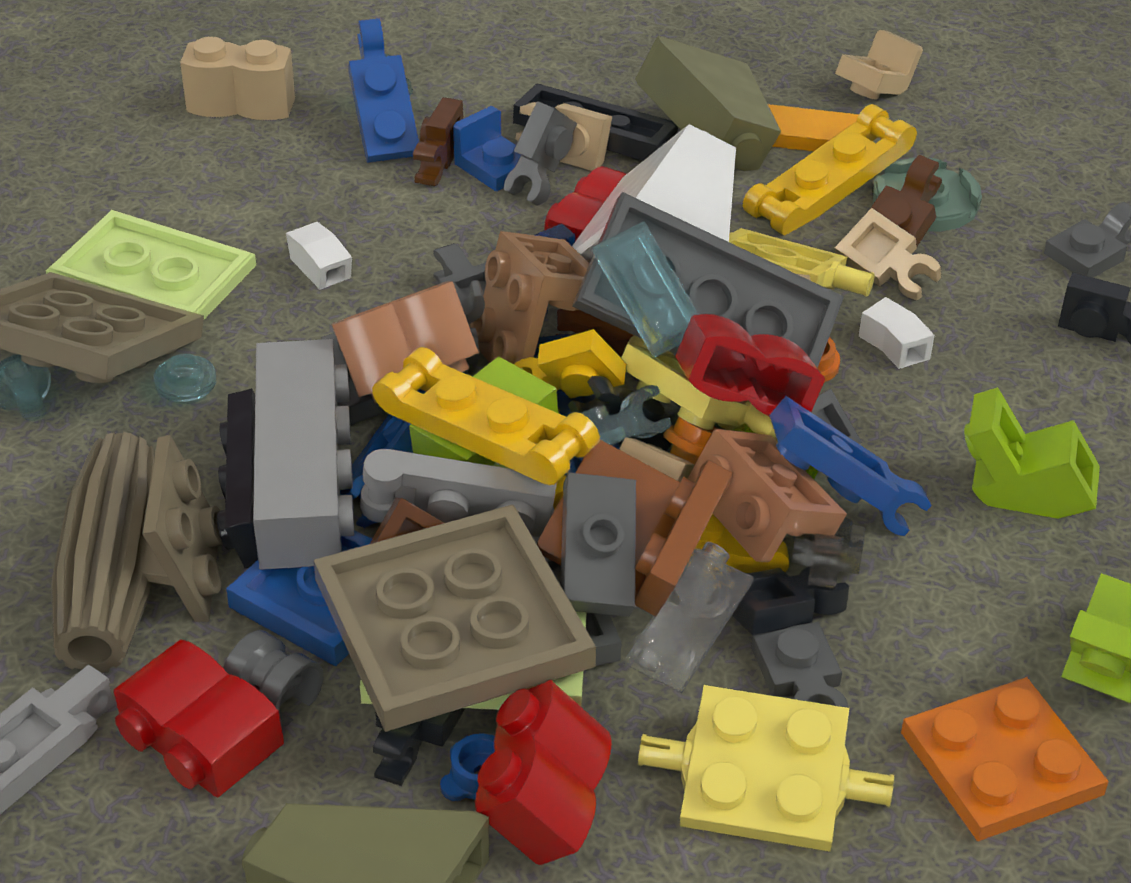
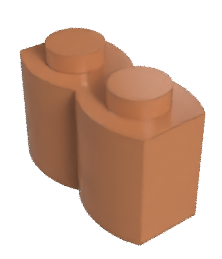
[331,281,479,403]

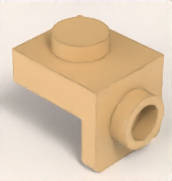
[835,30,923,100]

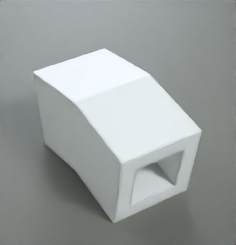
[286,222,352,290]
[859,297,935,369]

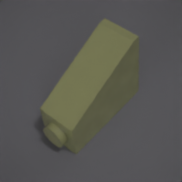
[635,35,781,171]
[242,803,489,883]

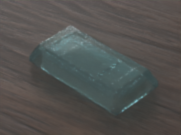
[591,221,699,358]

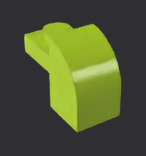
[964,387,1100,519]
[1061,573,1131,704]

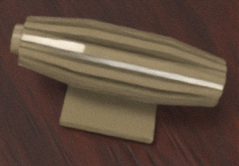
[51,432,223,673]

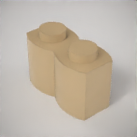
[180,37,295,120]

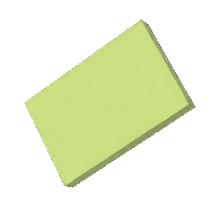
[46,210,256,319]

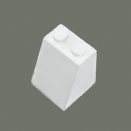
[572,124,736,263]

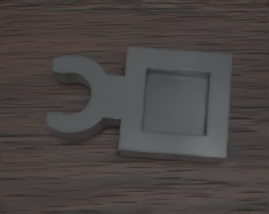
[751,622,848,708]

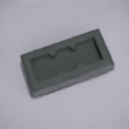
[560,472,636,617]

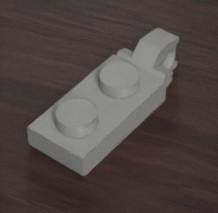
[0,664,115,814]

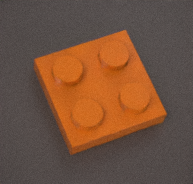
[901,677,1109,842]

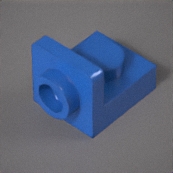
[453,106,521,192]

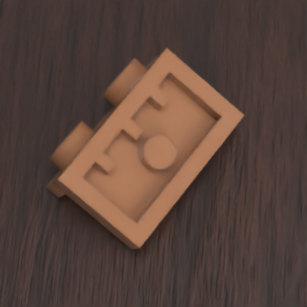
[687,429,847,562]

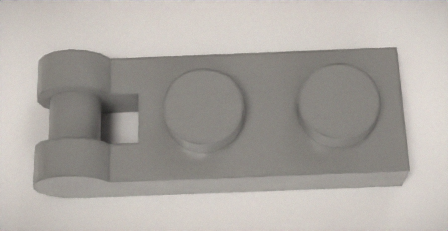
[360,449,556,537]

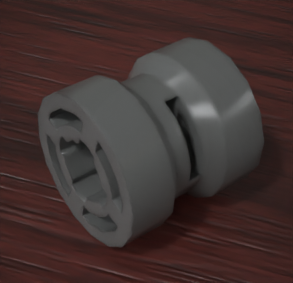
[223,630,324,727]

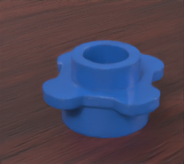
[440,734,495,801]

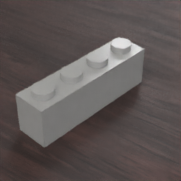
[253,339,354,570]

